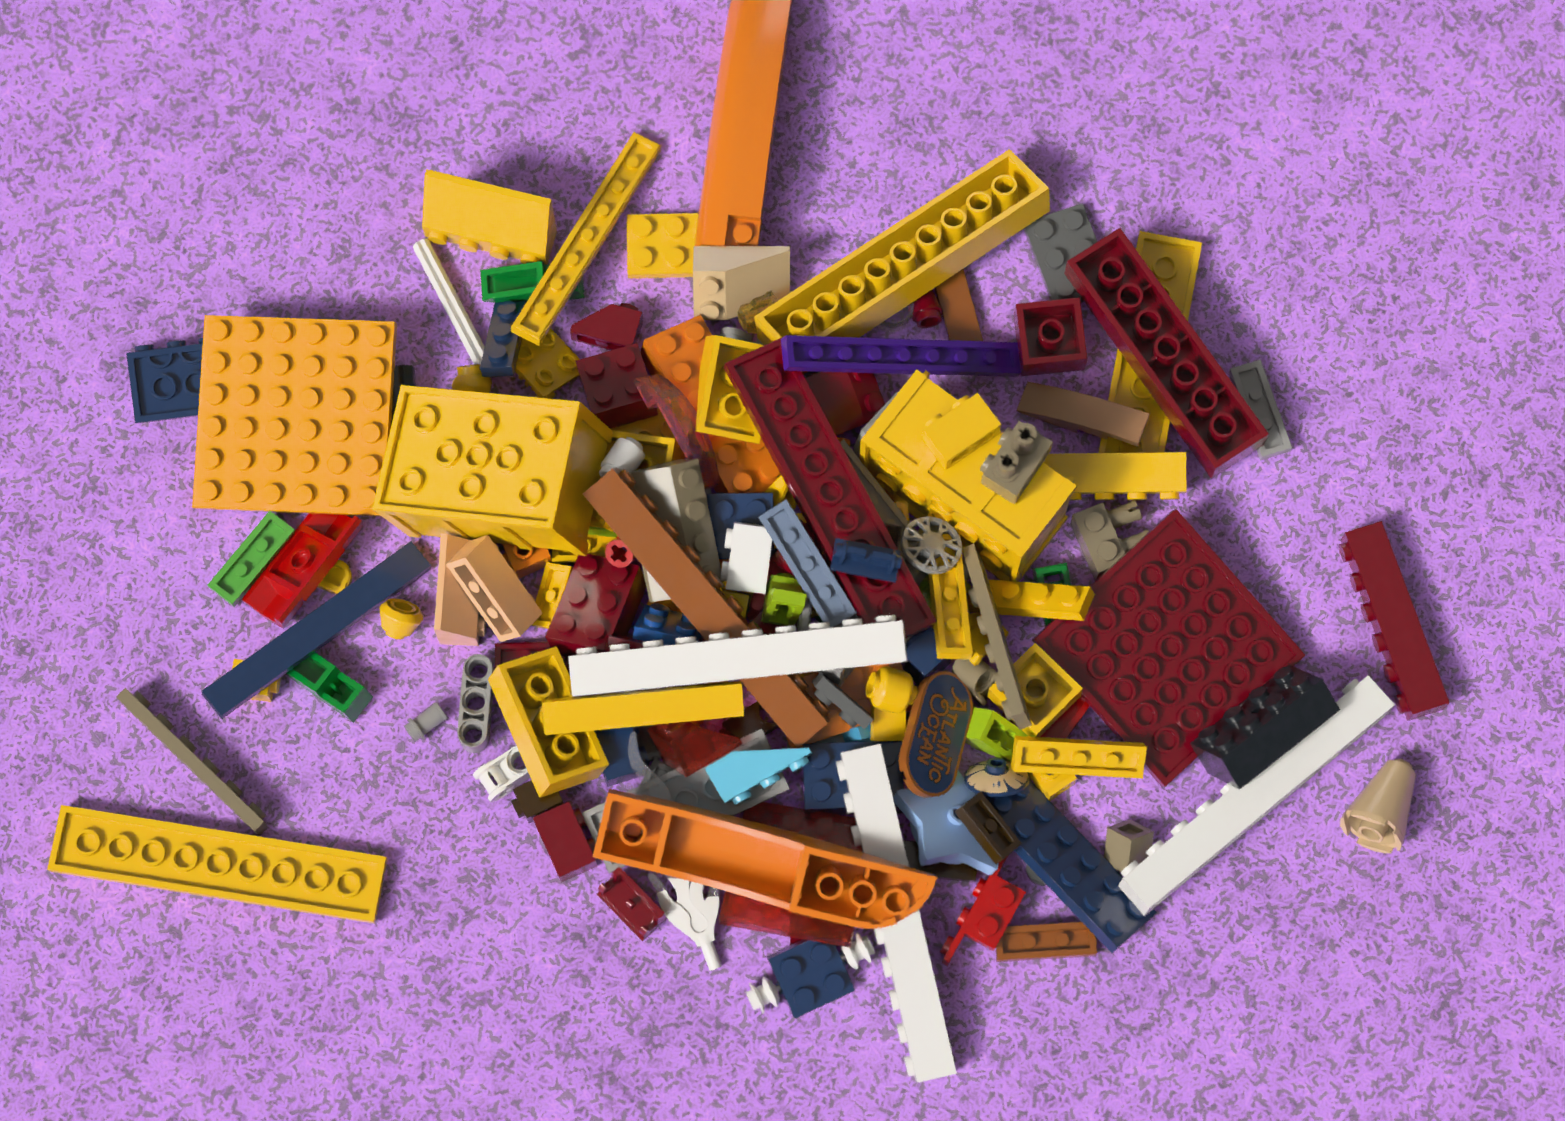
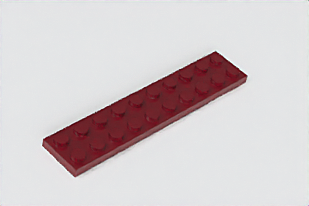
[723,337,937,639]

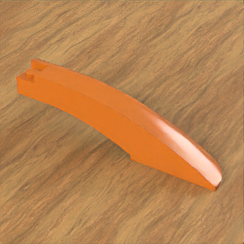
[694,0,793,246]
[593,788,937,929]

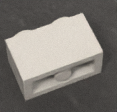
[720,522,772,594]

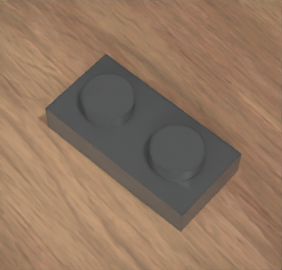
[812,672,873,730]

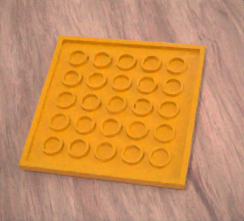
[192,315,397,516]

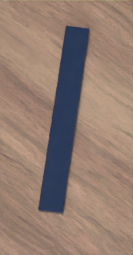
[202,541,431,719]

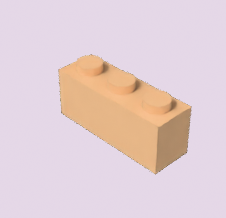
[446,535,542,642]

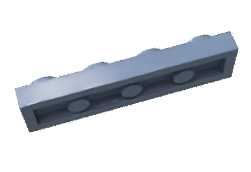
[758,499,857,628]

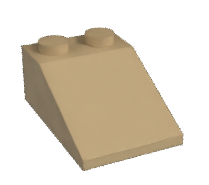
[693,246,790,320]

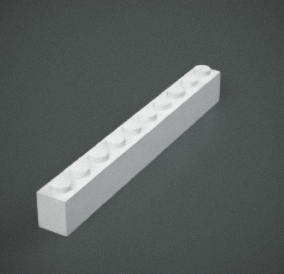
[568,615,908,697]
[1118,675,1395,916]
[836,744,957,1083]

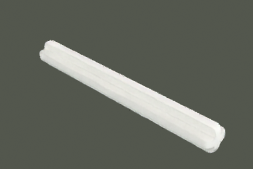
[413,239,485,364]

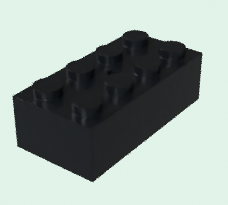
[1190,665,1340,790]

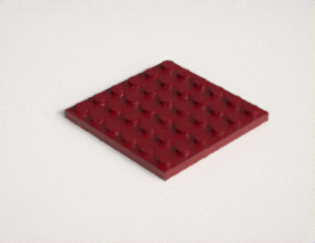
[1032,509,1305,787]

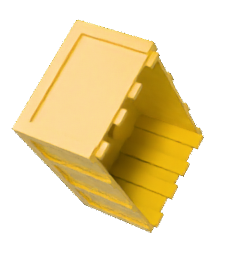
[859,369,1077,582]
[372,385,613,556]

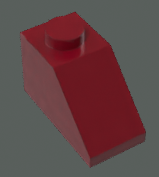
[570,303,643,351]

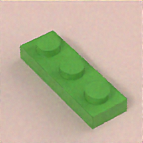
[208,511,295,607]

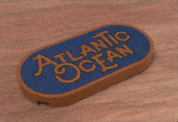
[899,671,973,798]

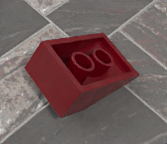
[804,371,885,436]

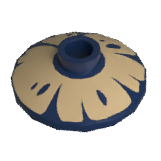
[964,758,1029,797]

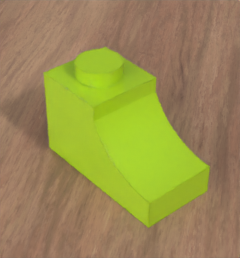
[761,573,806,626]
[965,707,1027,762]

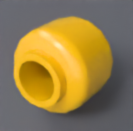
[866,667,917,713]

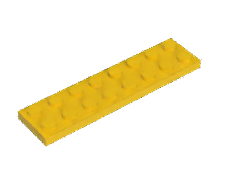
[1098,231,1202,453]

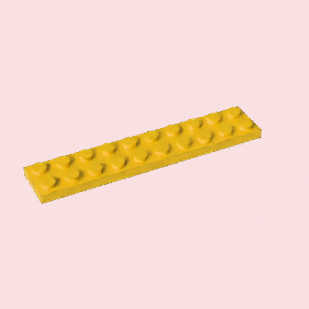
[47,805,387,924]

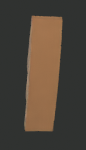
[1016,381,1149,447]

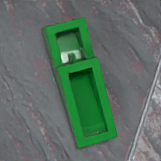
[480,261,584,303]
[286,653,373,723]

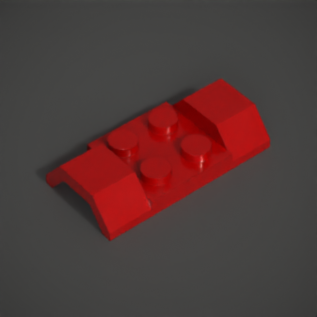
[241,513,363,629]

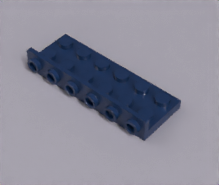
[126,338,203,424]

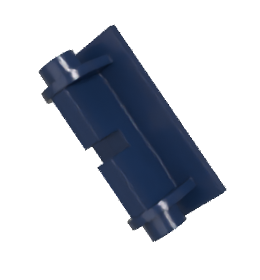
[830,538,902,583]

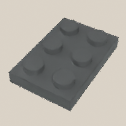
[1023,203,1097,303]

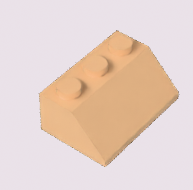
[434,534,486,646]

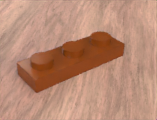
[995,922,1097,962]

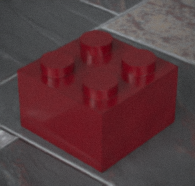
[1013,297,1088,376]
[576,343,658,429]

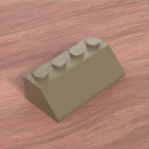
[629,459,725,602]

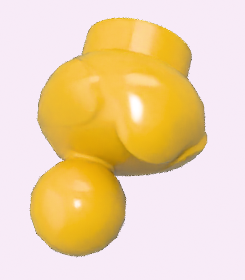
[452,364,492,393]

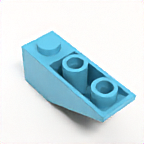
[705,748,813,806]

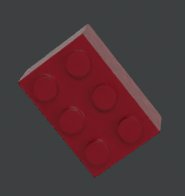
[545,554,646,658]

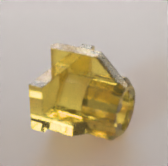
[738,290,778,334]

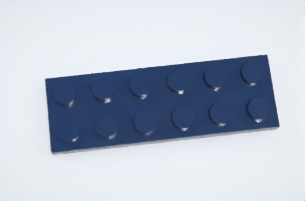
[985,780,1157,953]

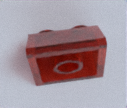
[647,720,743,777]

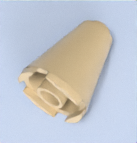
[1340,759,1416,854]

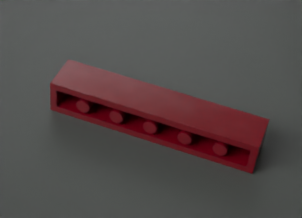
[1338,521,1450,721]

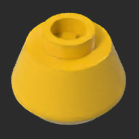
[379,598,423,640]

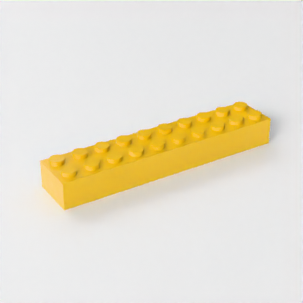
[754,149,1050,375]

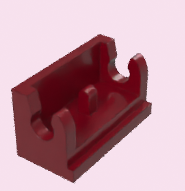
[596,866,666,942]

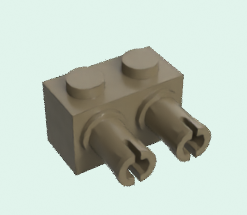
[980,421,1053,505]
[1070,500,1149,581]

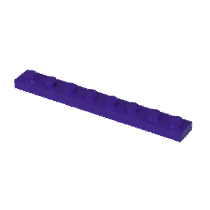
[781,335,1021,377]

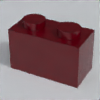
[533,801,597,883]

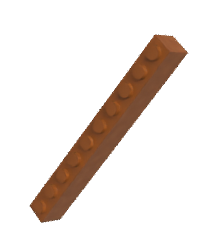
[583,467,830,748]

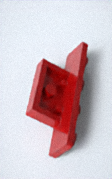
[940,855,1026,966]

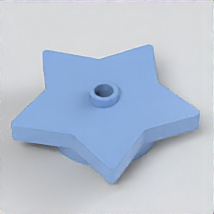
[893,771,998,875]

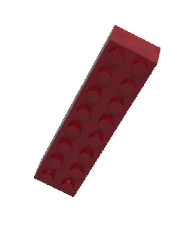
[1064,228,1269,479]

